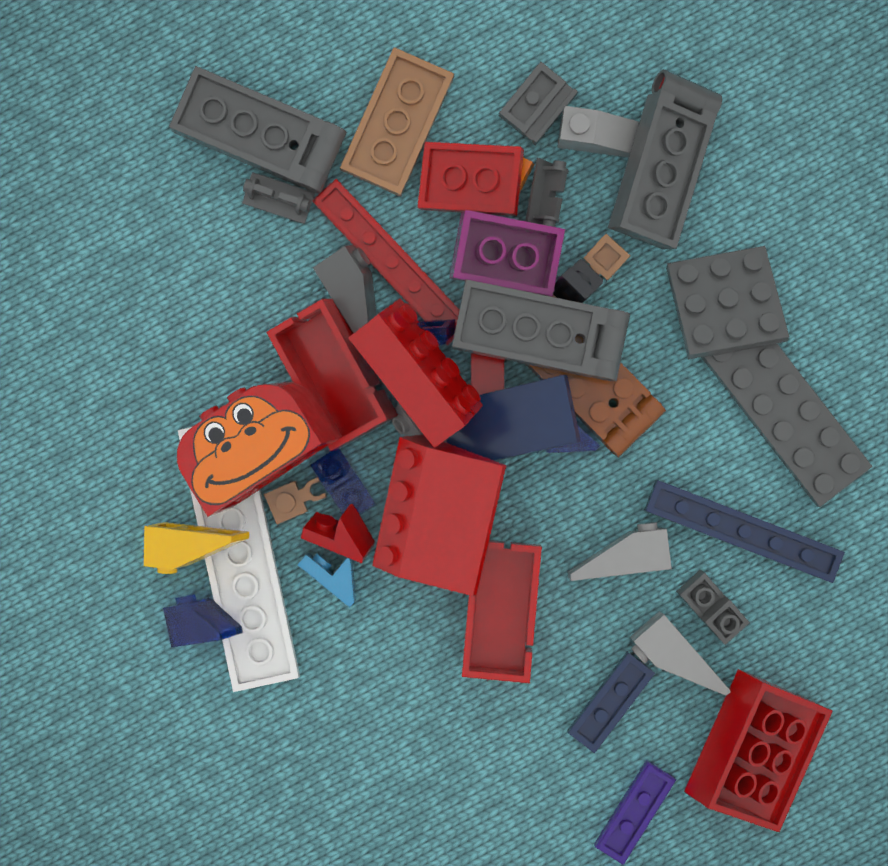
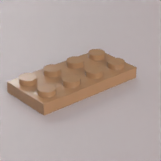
[340,47,454,197]

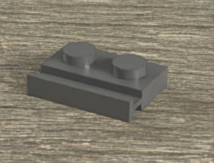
[498,61,578,146]

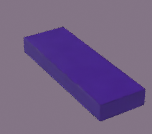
[594,760,676,865]

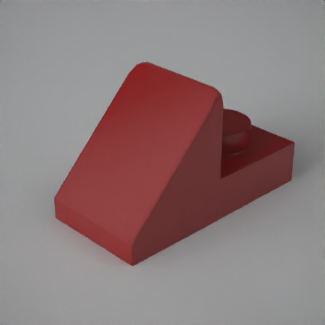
[301,504,375,563]

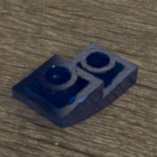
[310,448,377,515]

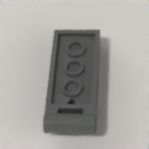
[169,66,347,194]
[608,69,722,250]
[452,279,630,382]

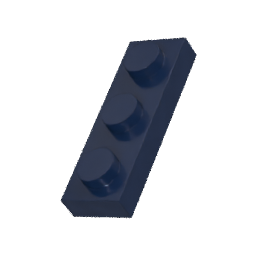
[567,651,655,753]

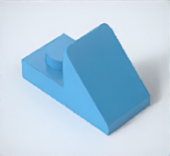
[298,553,356,608]

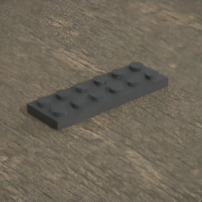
[701,344,873,507]

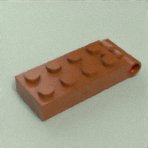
[525,294,666,458]

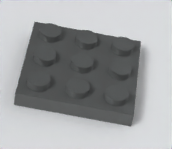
[666,246,789,360]

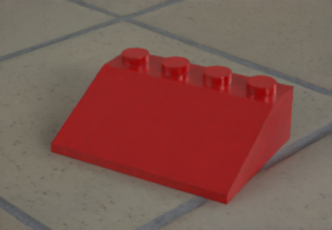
[372,434,506,596]
[684,669,833,832]

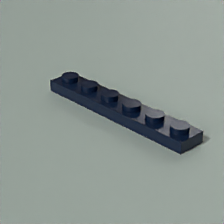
[644,480,845,583]

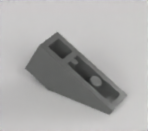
[313,245,377,333]

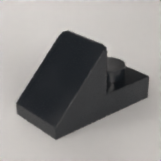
[553,259,603,303]

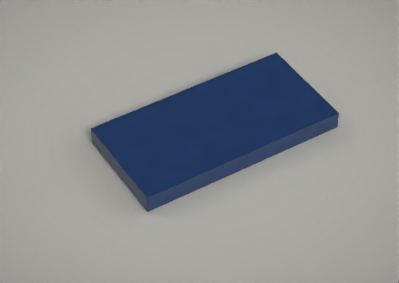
[446,375,581,461]

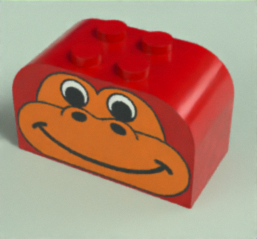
[177,382,340,517]

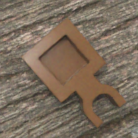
[584,233,631,280]
[264,477,328,524]

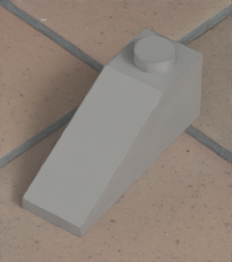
[557,106,639,158]
[567,522,672,581]
[630,611,731,696]

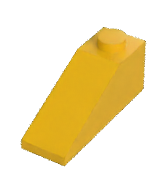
[144,522,249,574]

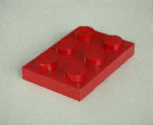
[417,142,524,216]

